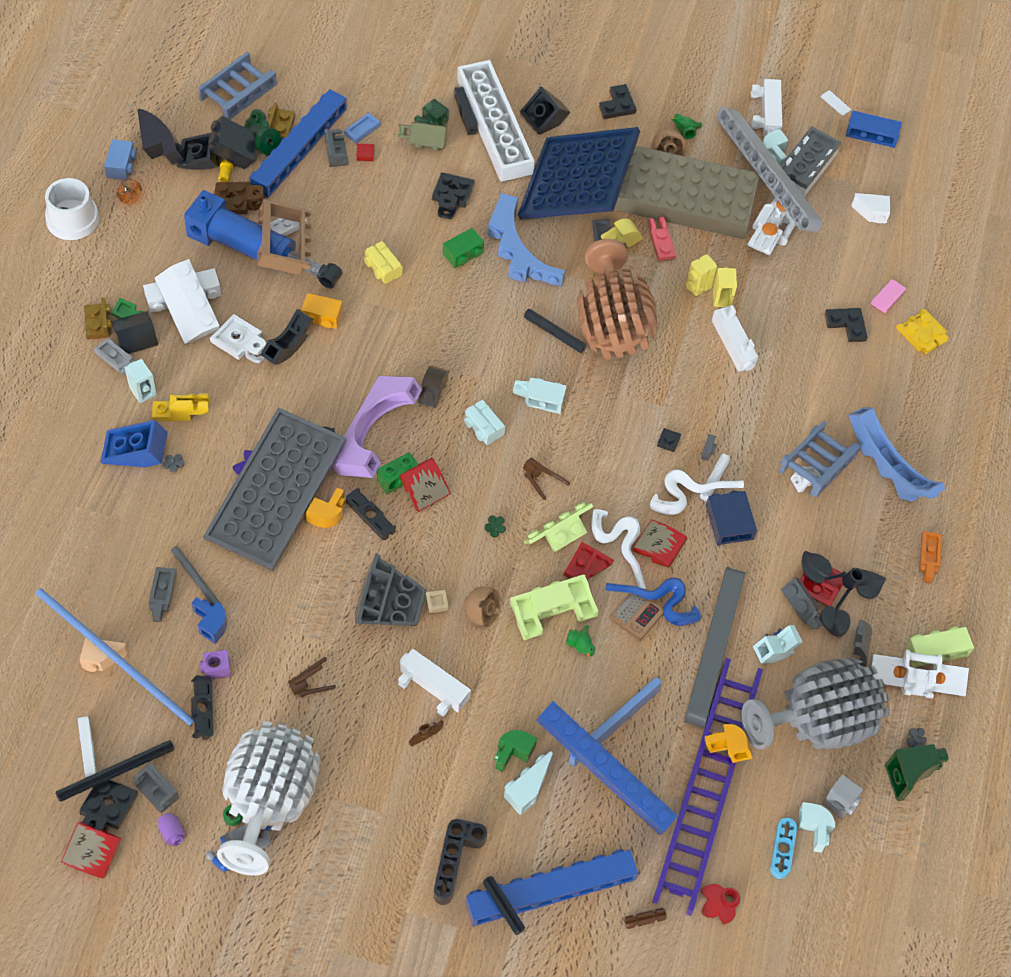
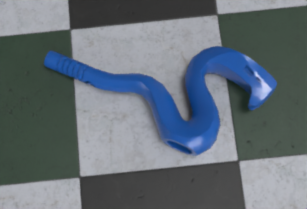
[605,578,701,626]

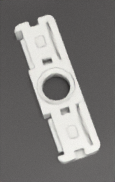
[78,716,97,778]

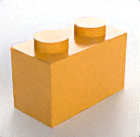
[301,293,343,329]

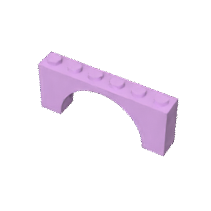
[332,376,422,478]

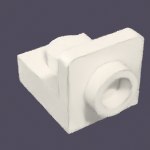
[791,466,821,492]

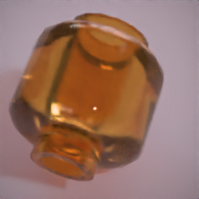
[116,178,142,205]

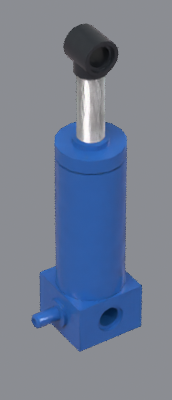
[184,190,343,289]

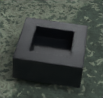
[657,428,681,452]

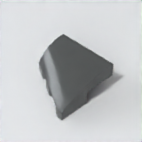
[853,620,872,667]

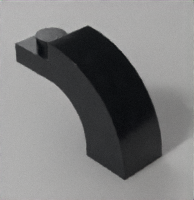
[260,309,314,365]

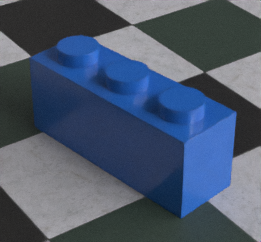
[846,110,902,148]

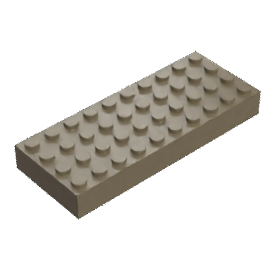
[614,146,759,239]

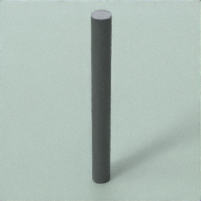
[171,546,221,606]

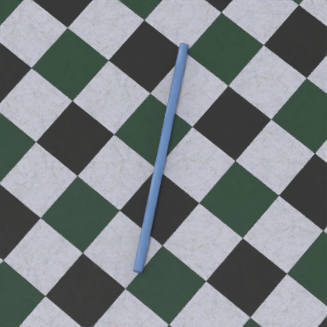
[36,588,194,726]

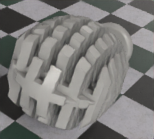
[742,657,890,750]

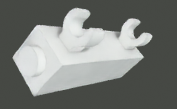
[751,79,782,136]
[712,305,758,372]
[398,649,471,717]

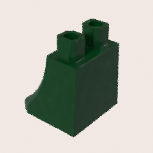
[885,744,949,801]

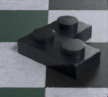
[599,84,636,119]
[825,308,868,342]

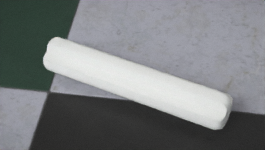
[700,453,730,501]

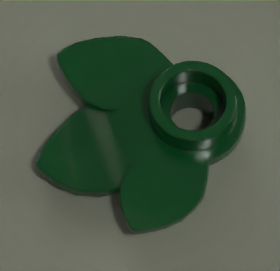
[244,109,269,134]

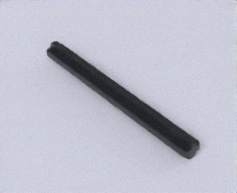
[55,740,175,802]

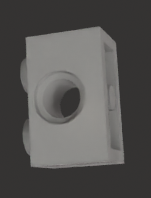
[823,774,863,819]

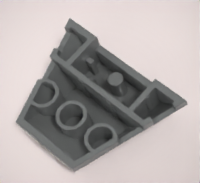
[355,553,426,626]

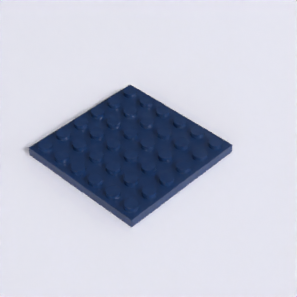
[518,127,640,220]

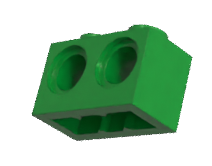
[377,452,419,495]

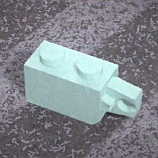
[513,377,567,414]

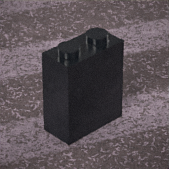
[209,116,257,169]

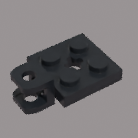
[432,172,475,219]
[79,780,138,832]

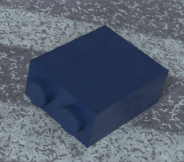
[706,491,757,545]

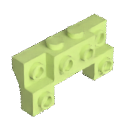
[510,575,599,640]

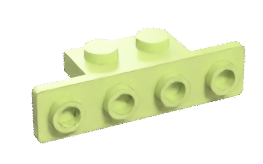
[523,502,594,552]

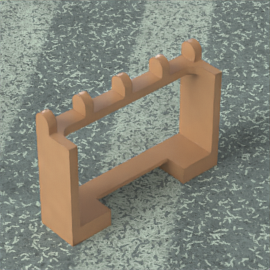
[257,199,311,275]

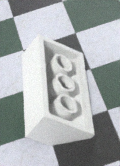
[155,259,219,344]

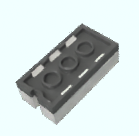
[780,126,841,197]

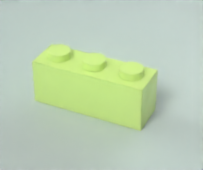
[906,627,974,668]

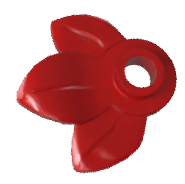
[701,884,740,925]

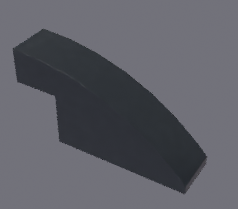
[137,109,185,165]

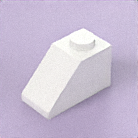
[851,193,890,223]

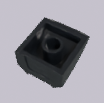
[176,133,220,170]

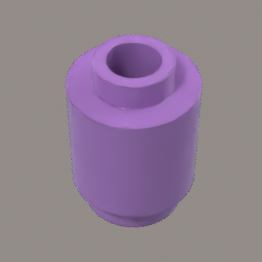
[157,813,186,846]

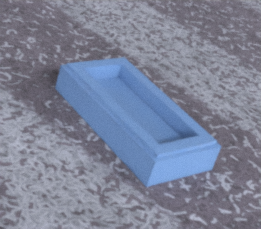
[344,113,381,144]

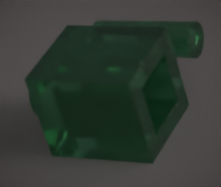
[414,98,449,126]

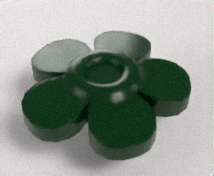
[485,515,506,537]

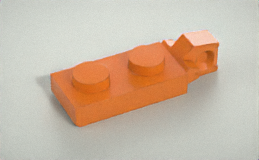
[919,531,942,583]

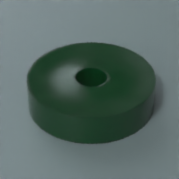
[255,127,282,156]

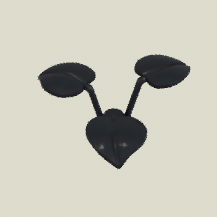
[802,550,886,637]

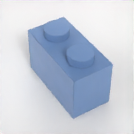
[104,139,137,180]

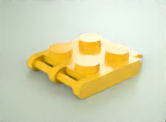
[896,308,949,354]

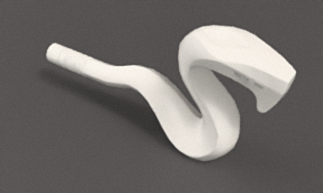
[650,469,744,515]
[592,509,647,590]

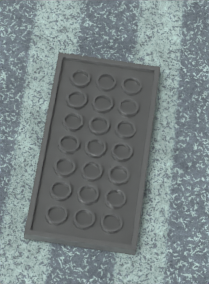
[203,407,347,571]

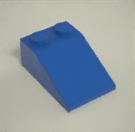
[100,420,168,467]

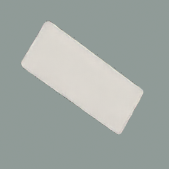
[820,91,851,116]

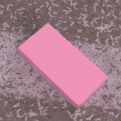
[871,279,907,314]

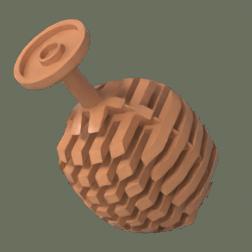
[577,239,658,359]

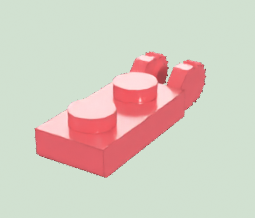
[648,217,676,261]

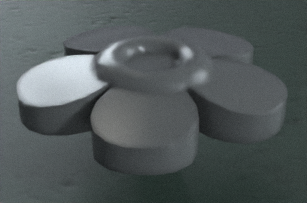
[162,454,185,472]
[907,728,927,747]

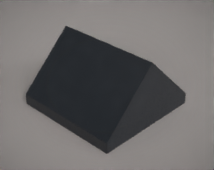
[111,311,158,354]

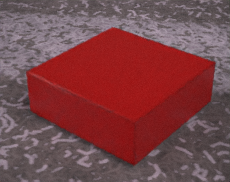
[356,143,374,161]

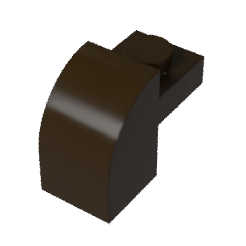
[418,366,449,408]

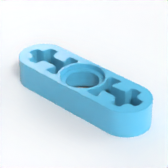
[770,818,797,879]

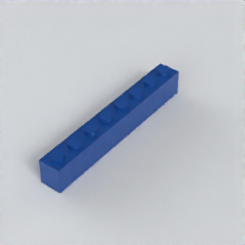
[250,89,347,198]
[536,701,678,835]
[466,849,638,926]

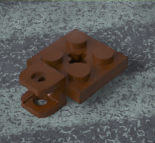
[214,182,267,214]

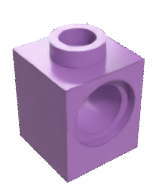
[200,650,231,679]

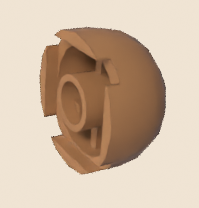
[652,129,687,156]
[463,587,500,627]

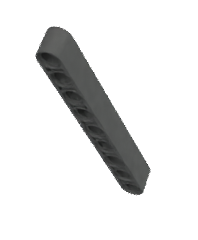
[684,567,745,728]

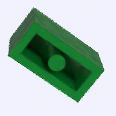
[443,228,484,268]

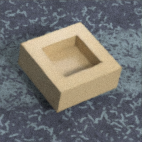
[426,590,449,614]

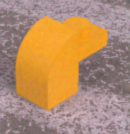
[306,488,346,528]
[705,724,753,763]

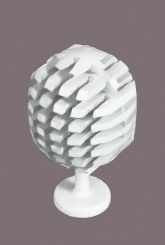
[217,721,321,875]

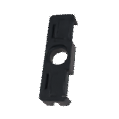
[454,86,476,135]
[346,488,396,540]
[191,675,213,740]

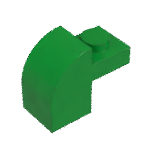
[494,730,538,772]

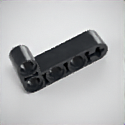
[434,819,487,905]

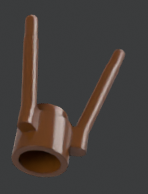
[523,457,570,500]
[288,657,336,697]

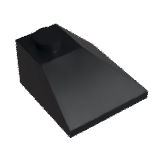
[520,86,571,135]

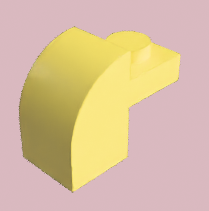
[600,219,643,248]

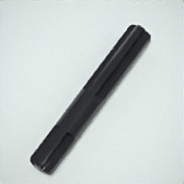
[524,309,587,353]

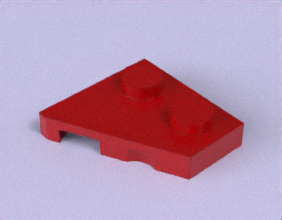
[563,542,614,580]

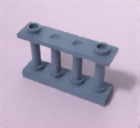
[198,51,277,120]
[779,421,861,498]

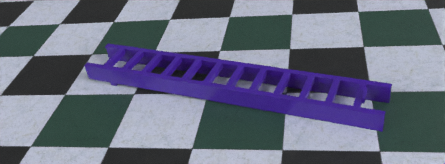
[652,658,763,916]

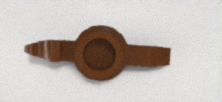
[409,720,444,746]

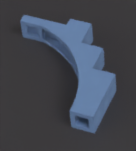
[488,193,565,287]
[848,407,945,501]

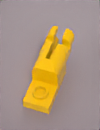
[152,393,210,421]

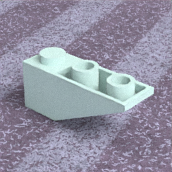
[504,751,553,815]

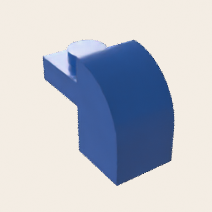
[191,597,227,644]

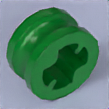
[223,805,243,826]

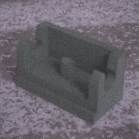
[324,129,349,167]
[134,762,179,814]

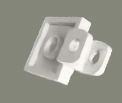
[210,314,266,364]

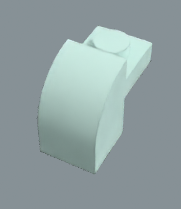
[763,129,789,165]
[753,625,803,664]
[798,802,835,852]

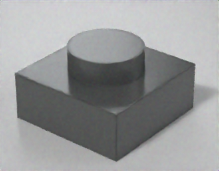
[701,434,717,461]

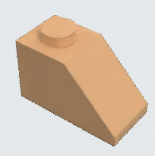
[80,638,128,672]

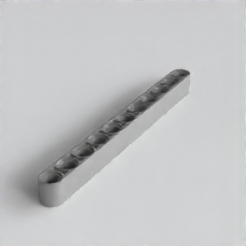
[717,107,822,232]

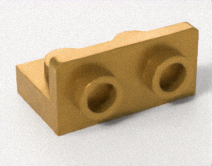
[268,102,295,139]
[84,297,112,340]

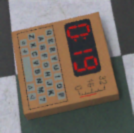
[609,593,664,641]

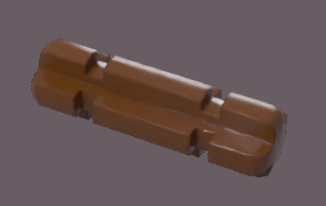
[624,908,667,929]

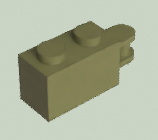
[397,121,448,151]

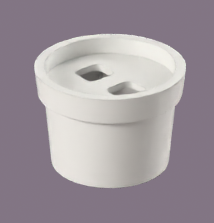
[45,178,100,240]

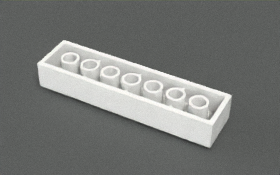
[457,60,534,182]

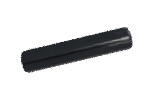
[483,876,525,935]

